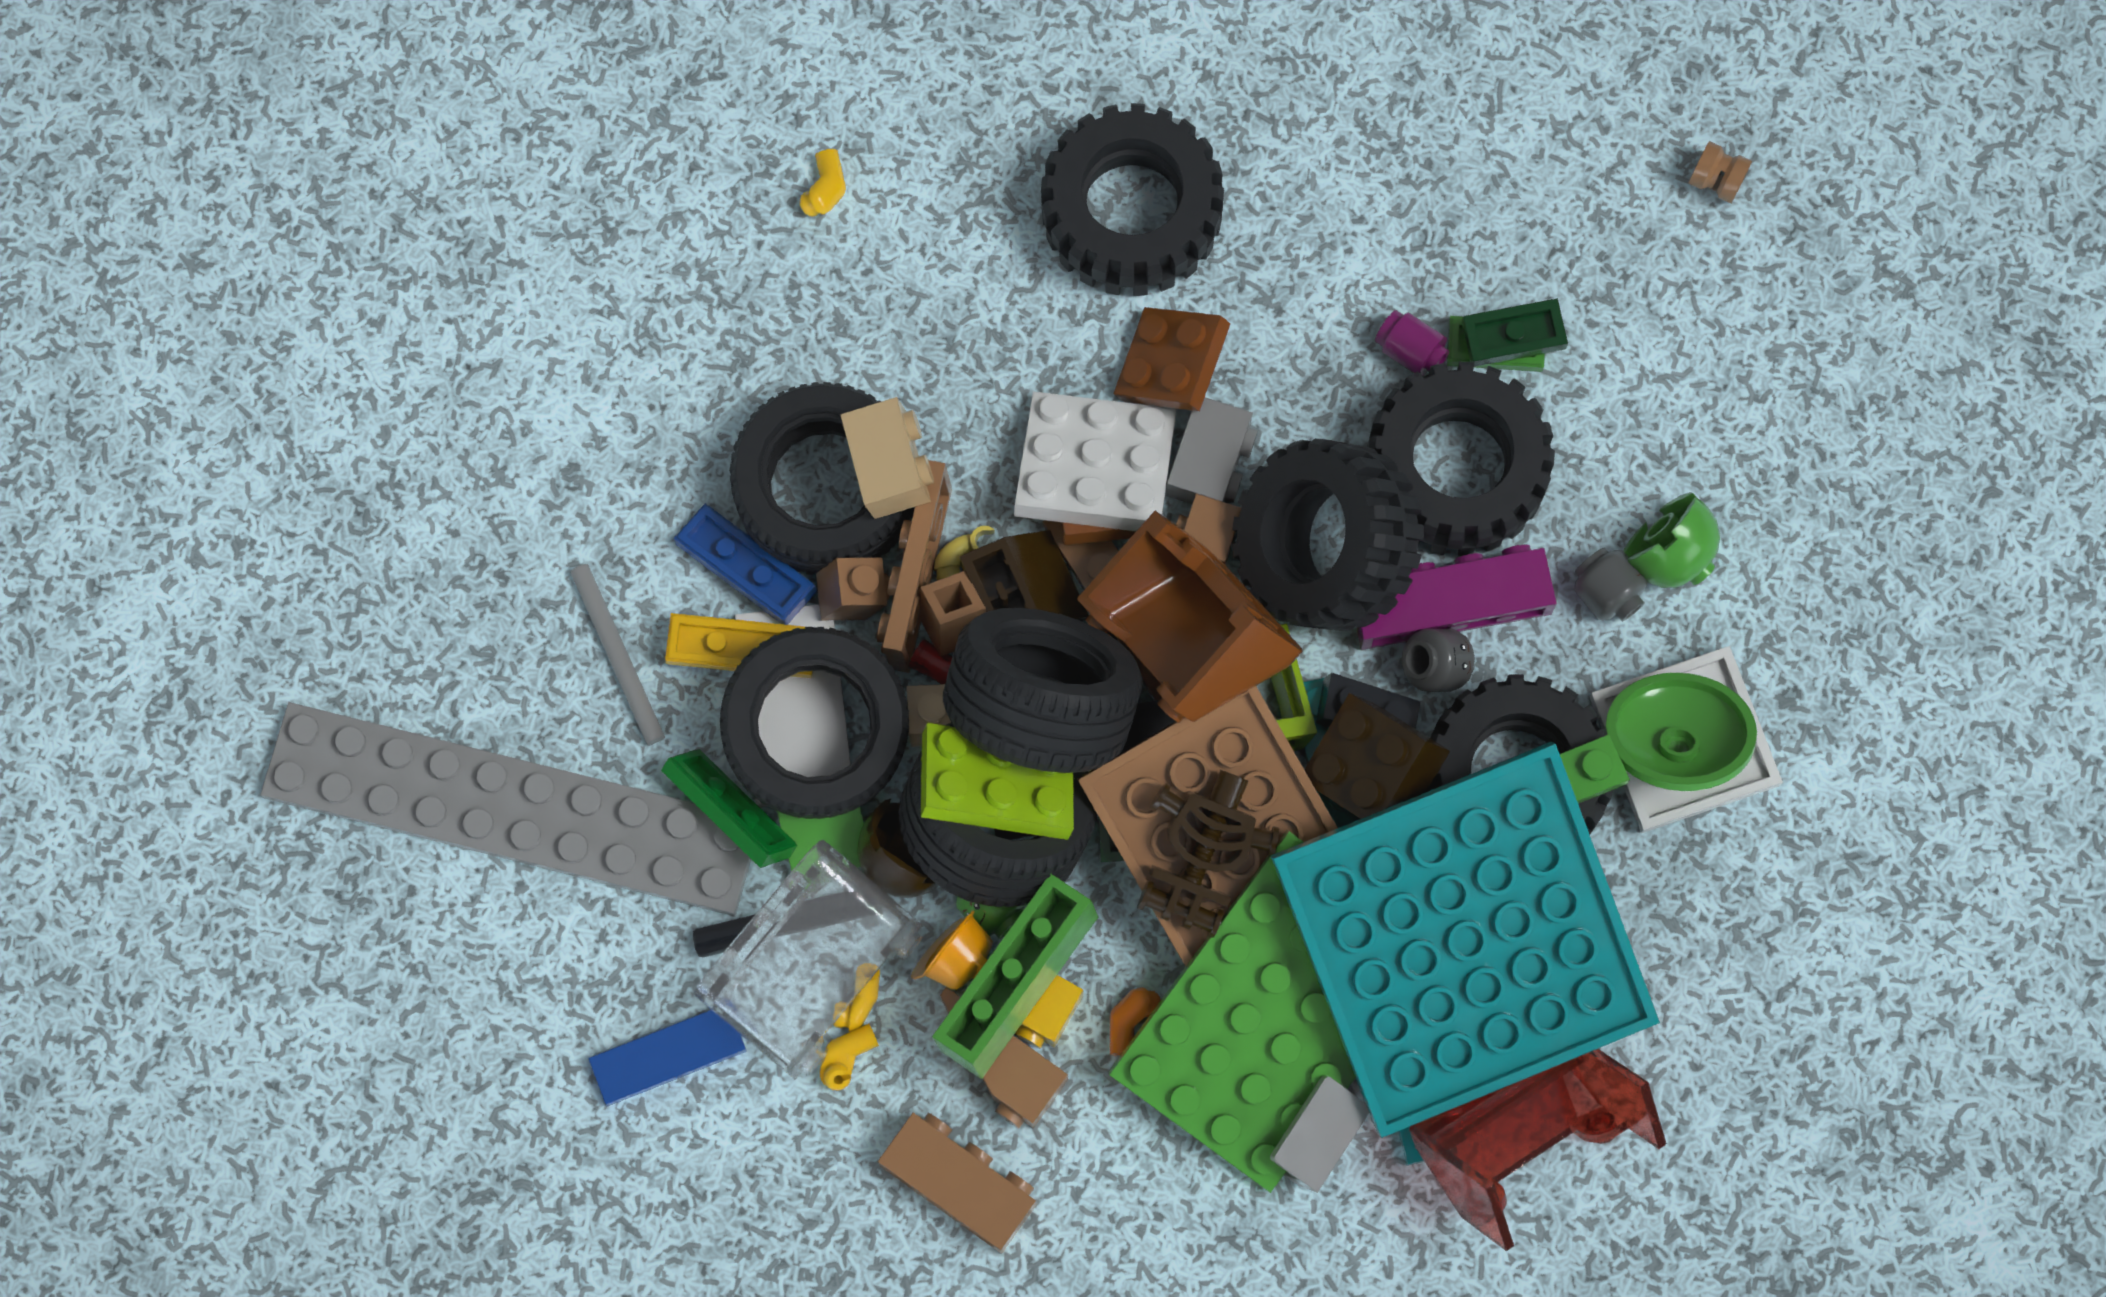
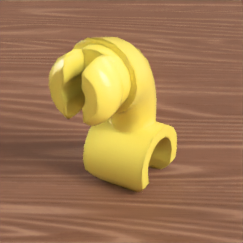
[933,526,995,581]

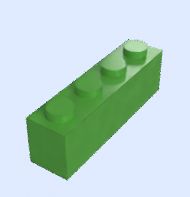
[932,874,1098,1079]

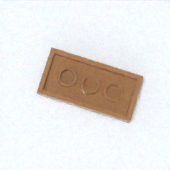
[877,460,952,673]

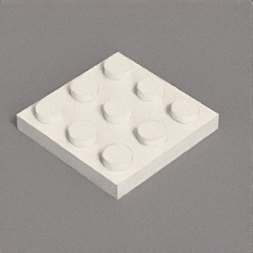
[1014,391,1176,531]
[1589,646,1783,834]

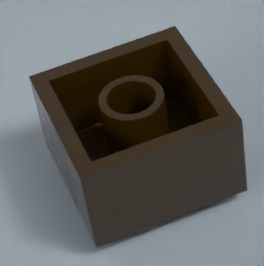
[1304,693,1450,819]

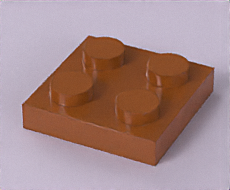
[1113,307,1231,412]

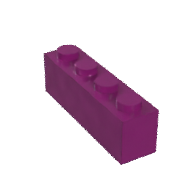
[1356,544,1557,650]

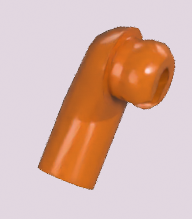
[1110,987,1161,1056]

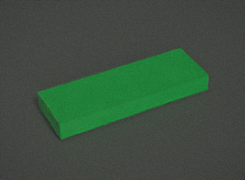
[661,749,798,868]

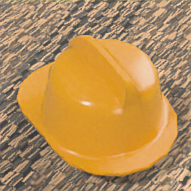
[911,911,993,990]

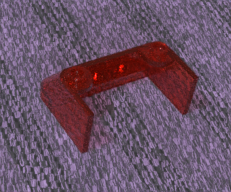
[1409,1049,1667,1251]

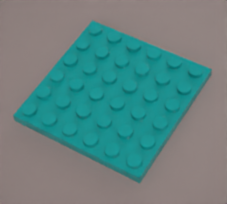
[1271,742,1660,1138]

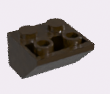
[959,530,1089,621]

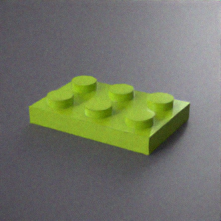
[921,723,1074,840]

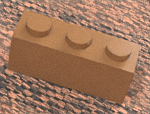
[877,1112,1037,1254]

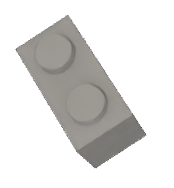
[1166,397,1258,504]

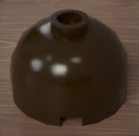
[857,798,939,898]

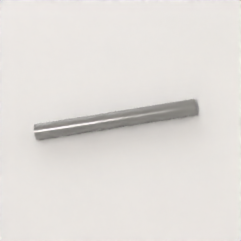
[570,564,665,745]

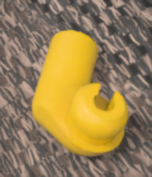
[799,149,846,217]
[832,963,880,1032]
[819,1023,879,1091]

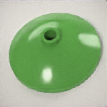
[1606,673,1757,791]

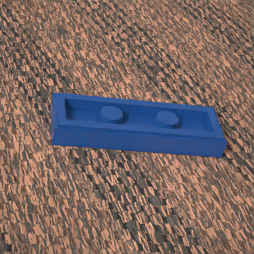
[674,503,817,625]
[588,1003,747,1107]

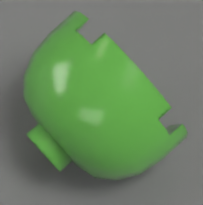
[1623,492,1720,588]

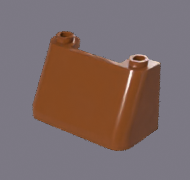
[1077,510,1303,723]

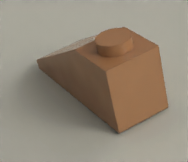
[940,987,1068,1129]

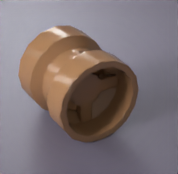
[1688,141,1752,204]

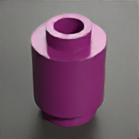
[1375,310,1449,376]

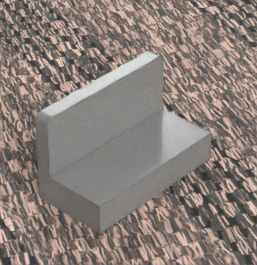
[1270,1076,1369,1193]

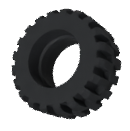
[1041,103,1224,296]
[1367,361,1555,557]
[1232,438,1424,631]
[1427,674,1613,834]

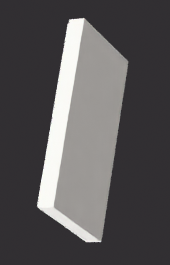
[735,605,851,808]

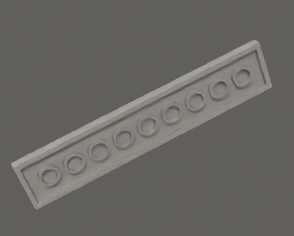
[260,702,751,917]

